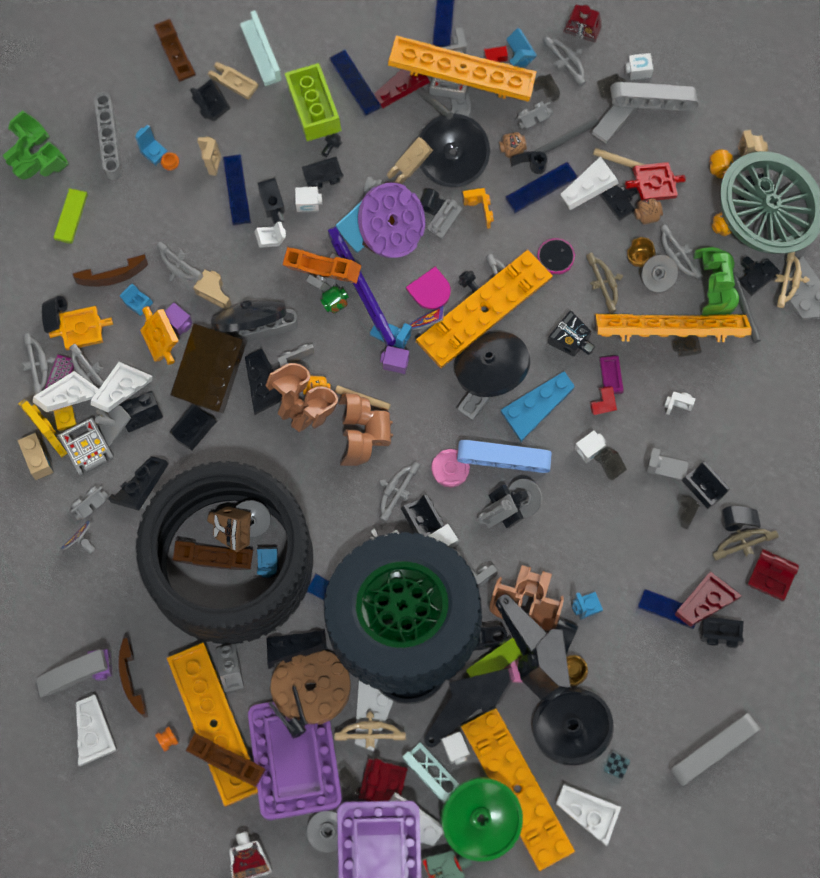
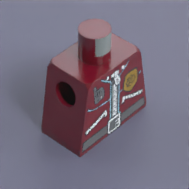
[564,4,602,43]

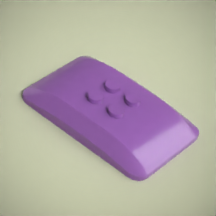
[248,702,342,820]
[337,801,421,878]

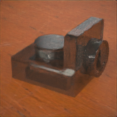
[597,73,626,100]
[533,74,560,102]
[672,335,701,358]
[594,447,627,480]
[679,496,700,530]
[339,767,361,800]

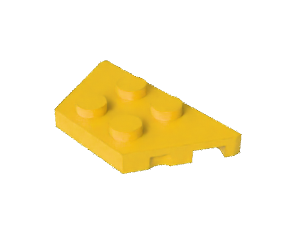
[18,399,68,458]

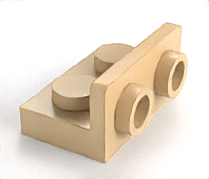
[197,137,221,176]

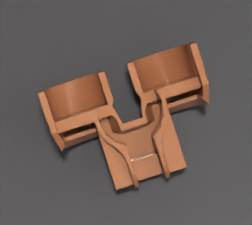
[266,363,338,432]
[338,393,393,466]
[489,565,564,631]

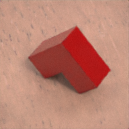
[484,46,508,63]
[590,386,617,415]

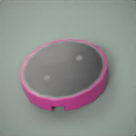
[538,238,575,275]

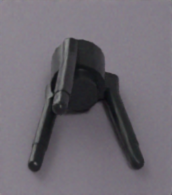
[269,686,308,739]

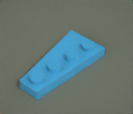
[500,371,575,442]

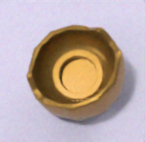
[627,237,656,268]
[566,655,588,686]

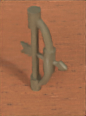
[586,253,623,314]
[712,529,779,561]

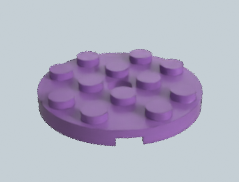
[358,183,425,258]

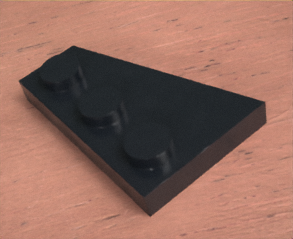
[245,348,282,415]
[108,456,169,511]
[266,630,327,669]

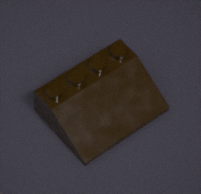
[170,323,247,413]

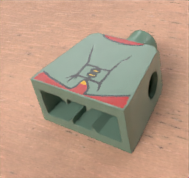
[421,851,473,878]

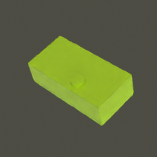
[284,63,342,141]

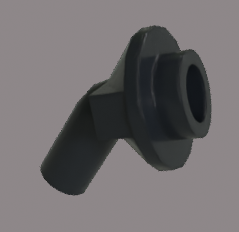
[321,133,343,157]
[458,271,479,293]

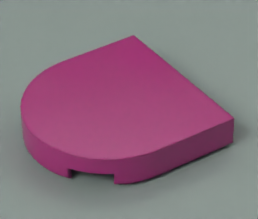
[406,266,451,310]

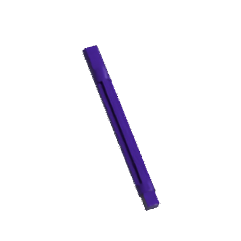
[328,227,396,347]

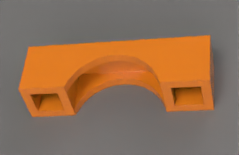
[282,247,361,284]

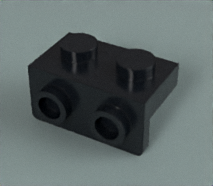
[190,79,231,122]
[302,156,344,189]
[120,391,163,432]
[170,404,216,451]
[682,461,730,509]
[401,494,444,537]
[701,617,744,648]

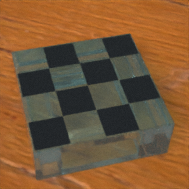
[603,752,631,780]

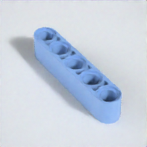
[457,440,552,473]

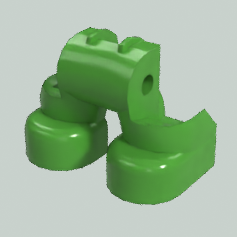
[2,110,69,180]
[693,247,739,316]

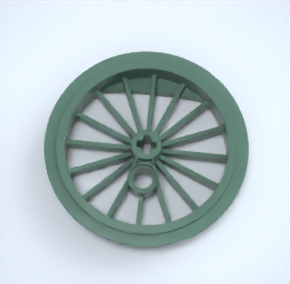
[721,151,820,254]

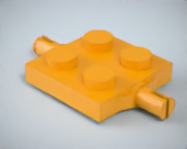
[49,306,113,351]
[140,306,178,365]

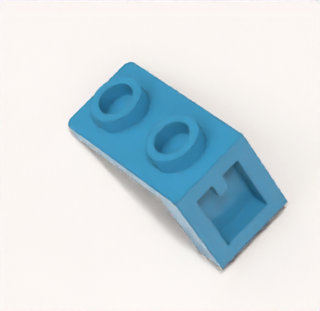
[507,28,537,68]
[135,125,168,166]
[370,323,412,349]
[572,592,603,620]

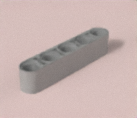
[610,82,699,111]
[94,92,122,180]
[210,309,298,342]
[670,713,761,787]

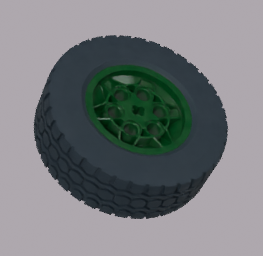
[324,532,482,694]

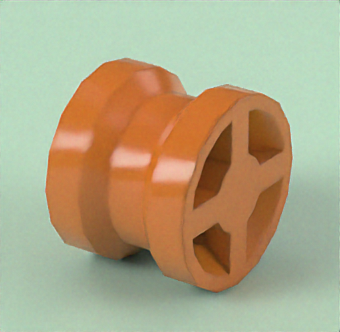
[155,726,179,752]

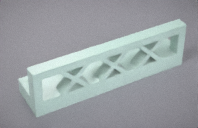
[240,11,282,86]
[402,743,459,804]

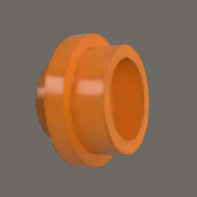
[161,152,179,171]

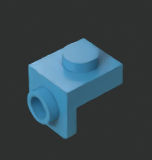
[120,284,153,316]
[257,547,278,578]

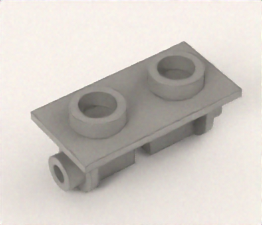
[514,101,553,130]
[427,198,463,238]
[70,486,109,521]
[477,494,518,529]

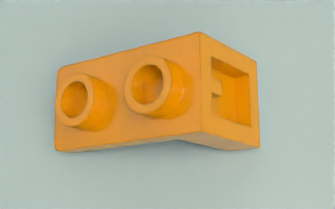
[463,188,494,229]

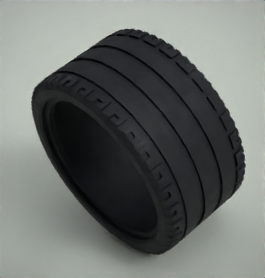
[136,461,314,644]

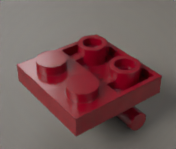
[747,549,799,602]
[359,758,408,802]

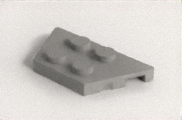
[780,256,820,321]

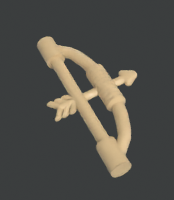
[774,252,810,308]
[335,711,406,748]

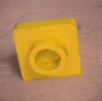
[53,405,77,431]

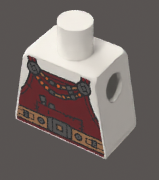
[230,832,272,878]

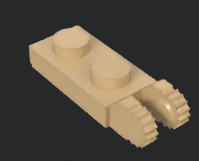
[207,62,259,100]
[387,137,433,184]

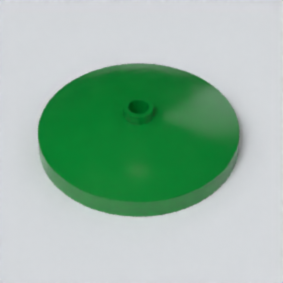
[441,778,523,861]

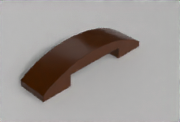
[154,19,196,82]
[72,254,149,287]
[173,541,253,570]
[119,638,148,718]
[185,733,266,787]

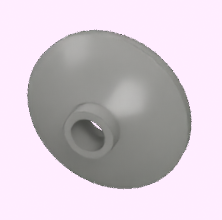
[642,255,678,292]
[509,479,542,518]
[235,500,271,537]
[307,811,338,852]

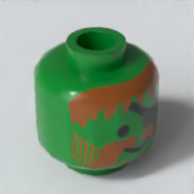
[320,286,349,314]

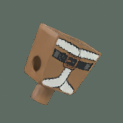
[207,507,251,552]

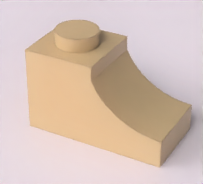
[738,130,768,157]
[193,270,231,310]

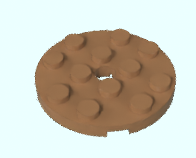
[271,650,351,725]

